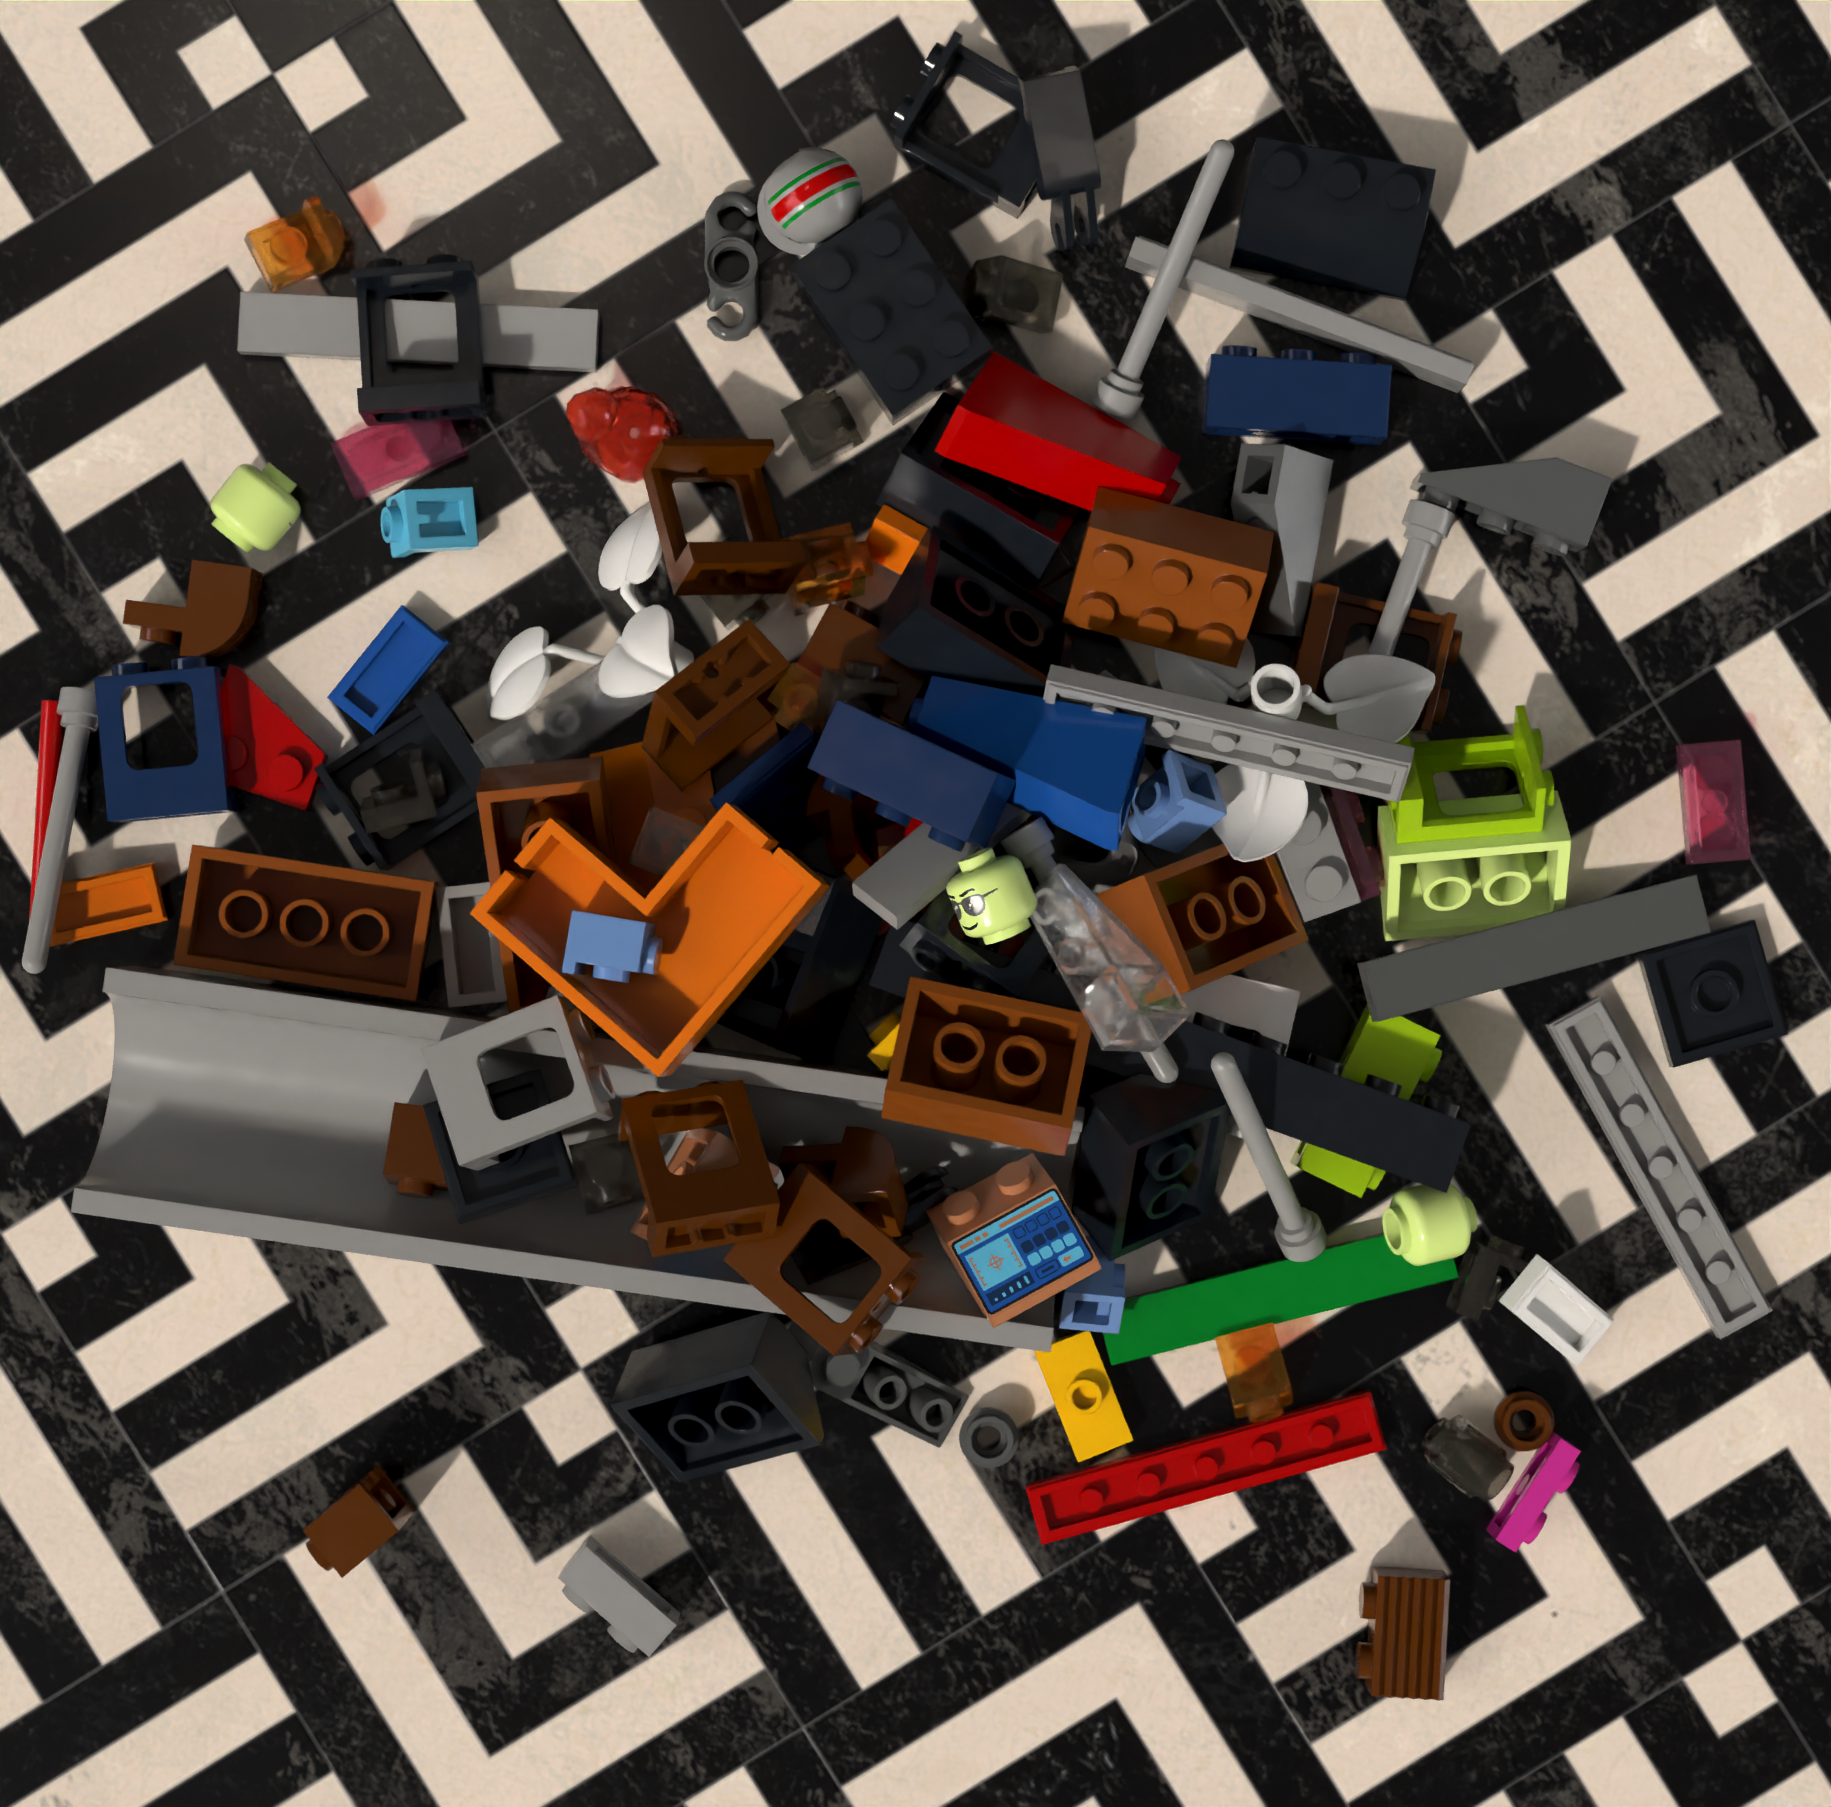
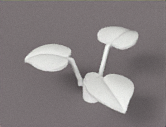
[486,503,694,721]
[1155,638,1435,862]

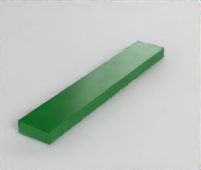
[1103,1232,1459,1366]

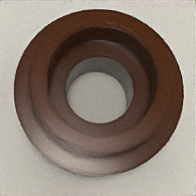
[1493,1391,1554,1451]

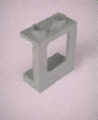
[421,995,615,1171]

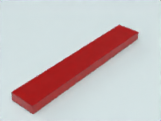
[1025,1389,1387,1545]

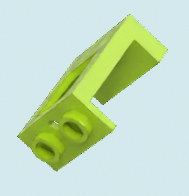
[1387,705,1554,844]

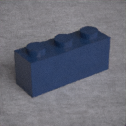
[1202,345,1392,445]
[807,700,1016,852]

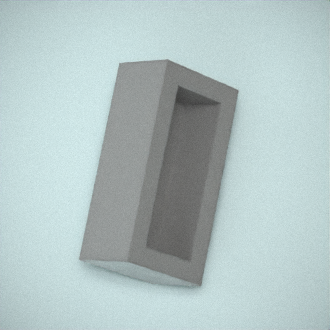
[435,882,507,1008]
[558,1536,681,1657]

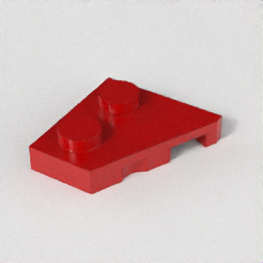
[220,664,329,812]

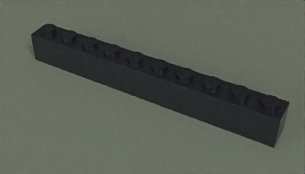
[869,912,1471,1193]

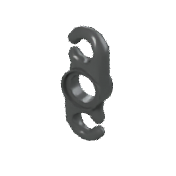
[704,191,759,341]

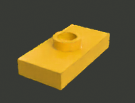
[867,1011,901,1071]
[1033,1330,1134,1463]

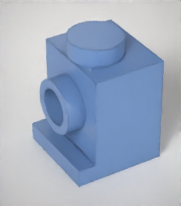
[1128,749,1227,855]
[562,910,663,983]
[1059,1235,1126,1334]

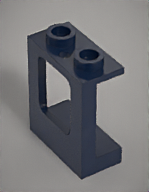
[94,657,239,823]

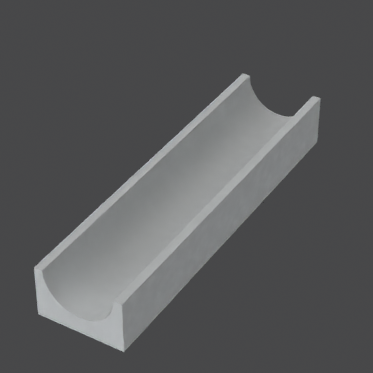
[71,965,1085,1352]

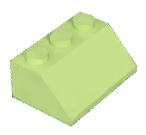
[1376,791,1571,941]

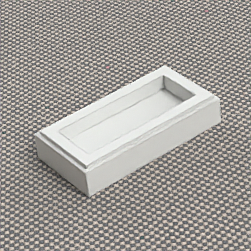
[1499,1254,1615,1366]

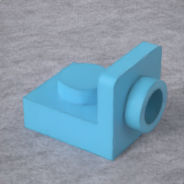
[381,487,479,558]

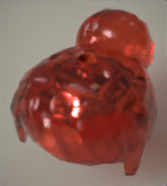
[566,386,682,484]

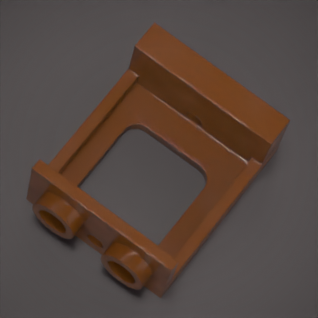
[642,435,806,596]
[1291,582,1463,735]
[641,619,791,792]
[618,1080,780,1258]
[723,1163,926,1356]

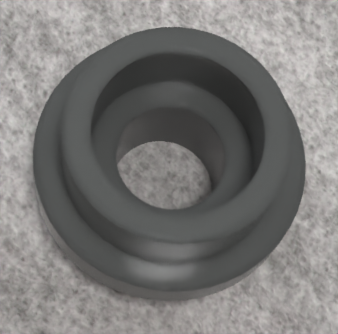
[959,1407,1019,1468]

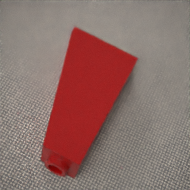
[935,352,1182,511]

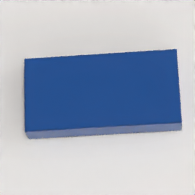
[327,605,451,735]

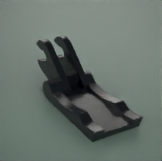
[1018,65,1101,251]
[791,1166,959,1285]

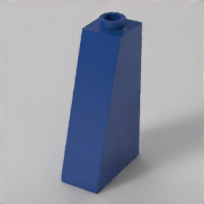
[908,676,1147,851]

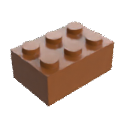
[1062,486,1274,668]
[1095,843,1309,1009]
[881,976,1094,1157]

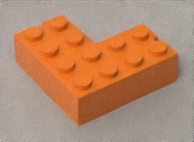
[469,802,831,1077]

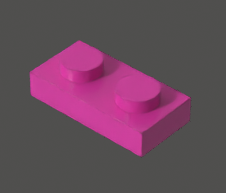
[1486,1432,1581,1553]

